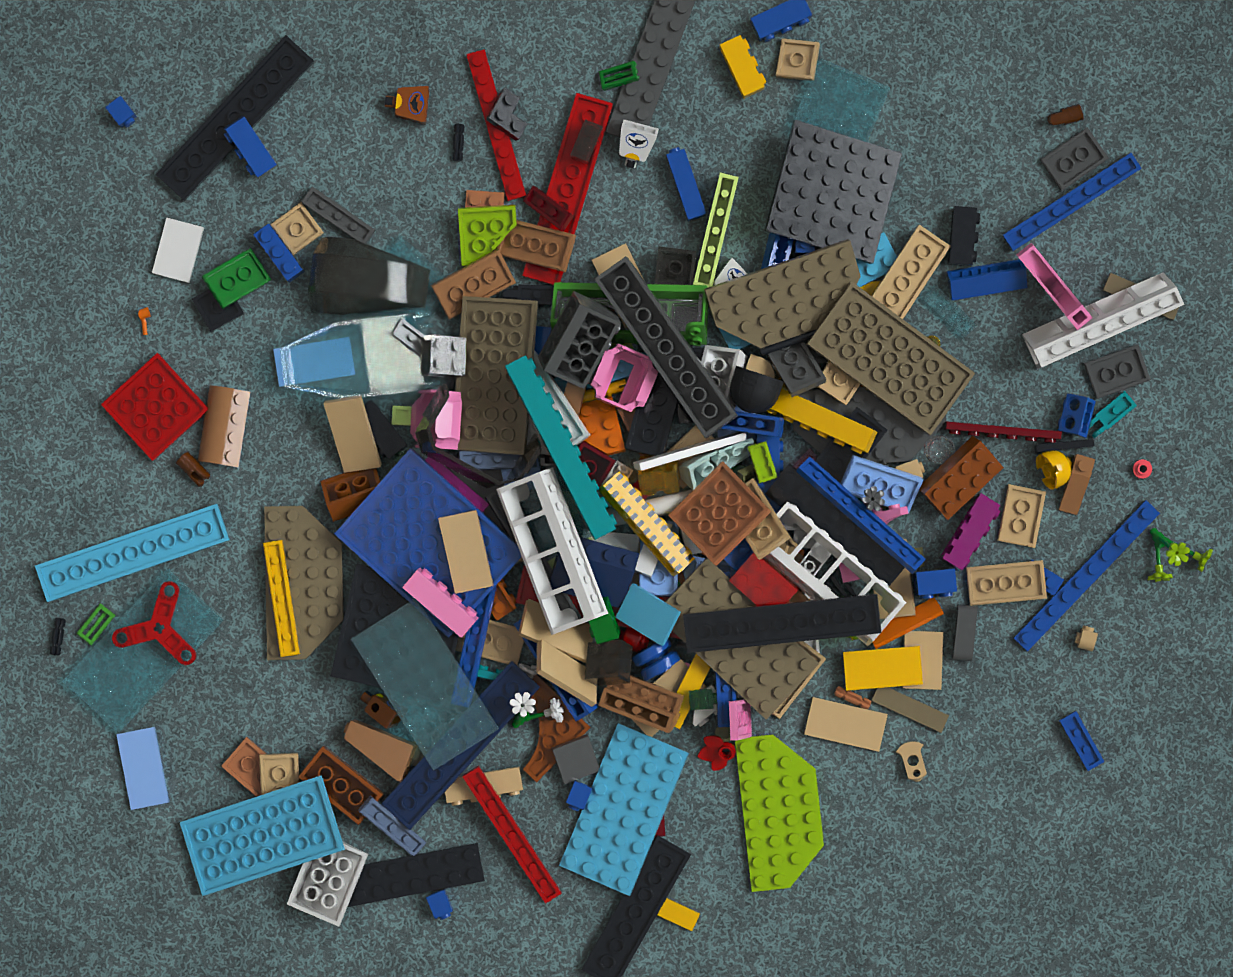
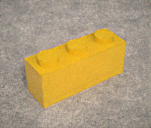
[719,35,766,99]

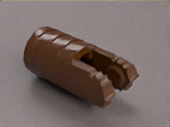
[1047,104,1084,126]
[176,451,210,487]

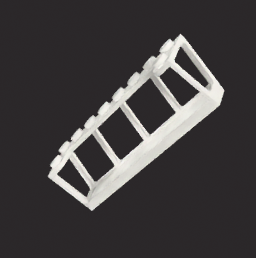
[1022,272,1185,369]
[496,468,608,635]
[764,502,906,646]

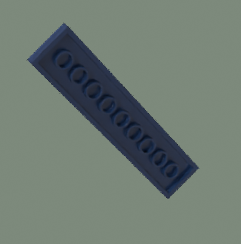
[382,661,540,830]

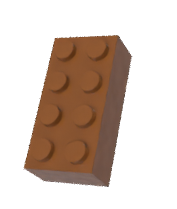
[919,436,1004,520]
[298,745,384,825]

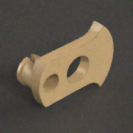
[896,742,927,782]

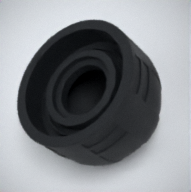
[730,366,784,413]

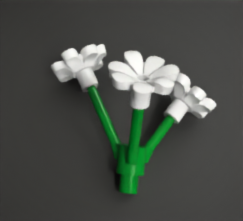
[510,664,564,728]

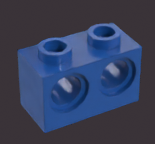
[1058,393,1096,438]

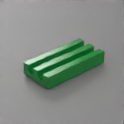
[599,61,639,91]

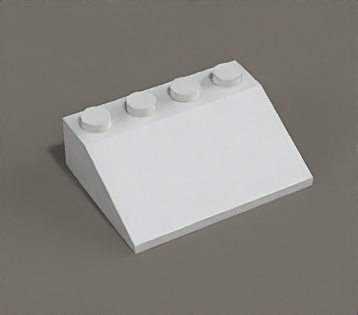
[287,841,368,927]

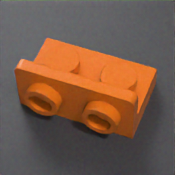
[491,579,517,621]

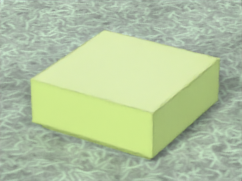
[392,406,412,426]

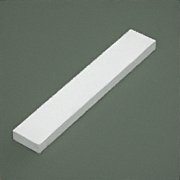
[633,432,747,470]

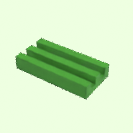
[76,603,116,645]

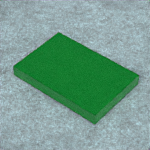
[202,248,271,310]

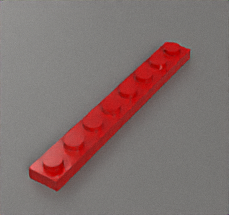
[466,49,526,201]
[462,765,562,904]

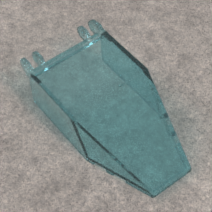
[280,312,441,399]

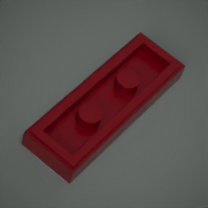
[523,185,574,231]

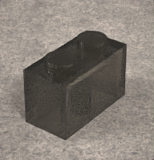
[571,119,603,165]

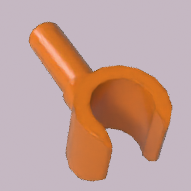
[138,307,151,335]

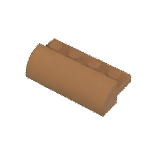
[198,385,250,467]
[598,669,684,733]

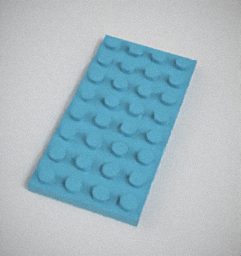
[559,723,689,896]
[180,775,345,896]

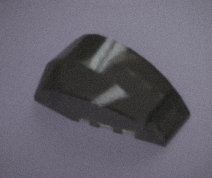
[308,237,430,318]

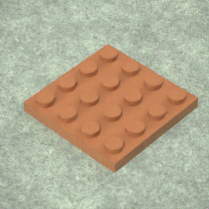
[668,461,772,566]

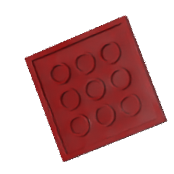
[101,353,208,461]

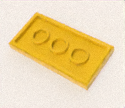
[843,646,923,691]

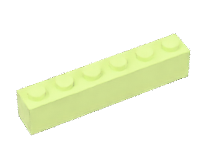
[693,173,739,287]

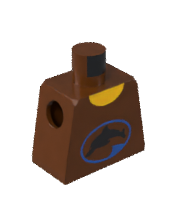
[360,690,407,729]

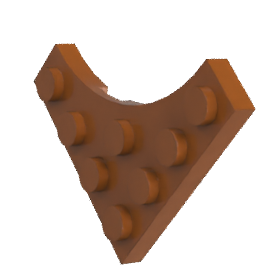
[523,674,591,782]

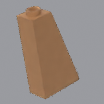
[344,719,418,782]

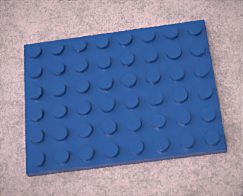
[334,448,522,638]

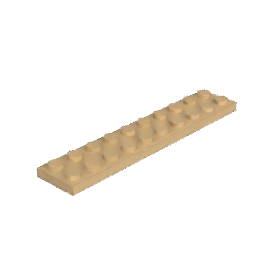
[817,225,951,406]

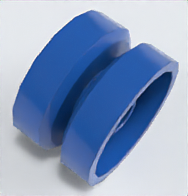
[631,639,681,681]

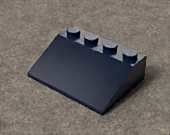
[549,537,640,608]

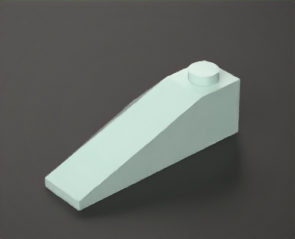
[679,438,755,490]

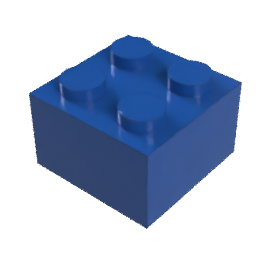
[913,568,957,599]

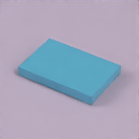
[615,584,681,646]

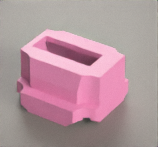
[589,344,658,412]
[410,389,462,450]

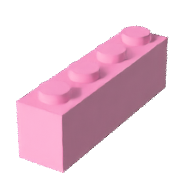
[402,568,478,638]

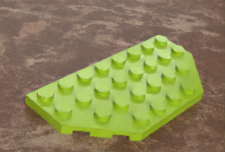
[735,734,824,892]

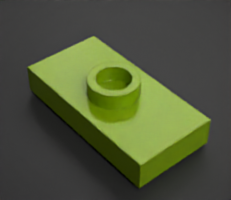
[748,441,778,484]

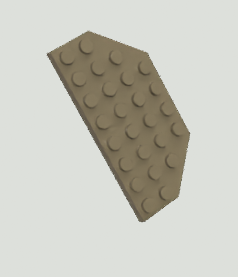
[704,239,861,348]
[264,506,344,660]

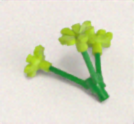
[1148,528,1213,582]

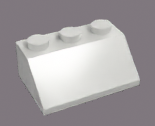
[701,345,748,410]

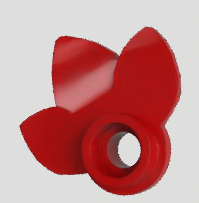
[698,735,736,771]

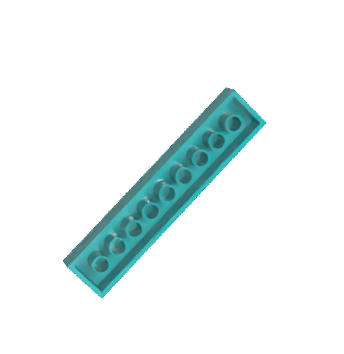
[505,355,617,540]

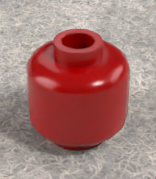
[619,627,649,653]

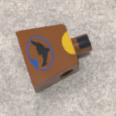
[385,86,430,125]

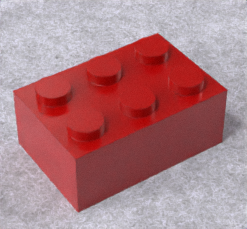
[729,552,799,606]

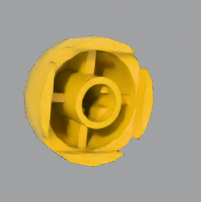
[1036,450,1072,489]

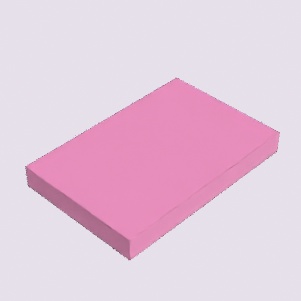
[729,699,752,741]

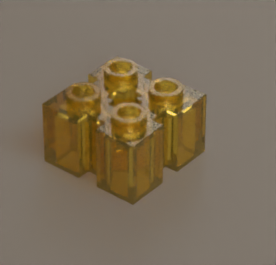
[638,455,680,496]

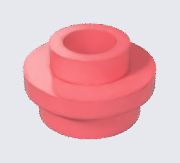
[1133,459,1152,479]

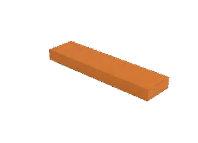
[872,597,944,649]

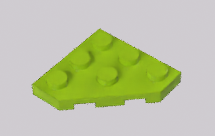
[458,205,517,266]

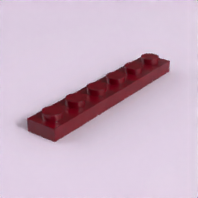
[944,421,1062,443]

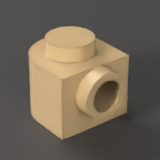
[1074,625,1098,651]

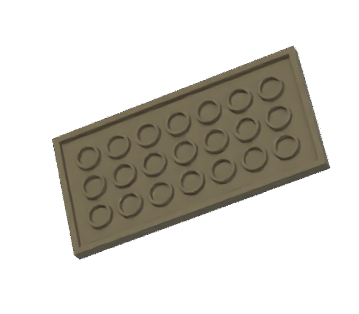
[806,282,975,436]
[455,296,538,455]
[665,558,819,720]

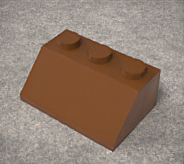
[320,468,381,522]

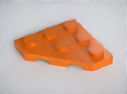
[579,397,626,456]

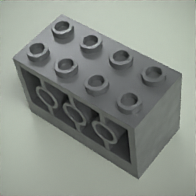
[538,291,621,389]

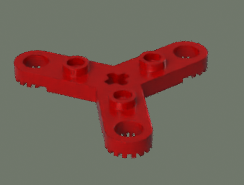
[112,581,196,665]

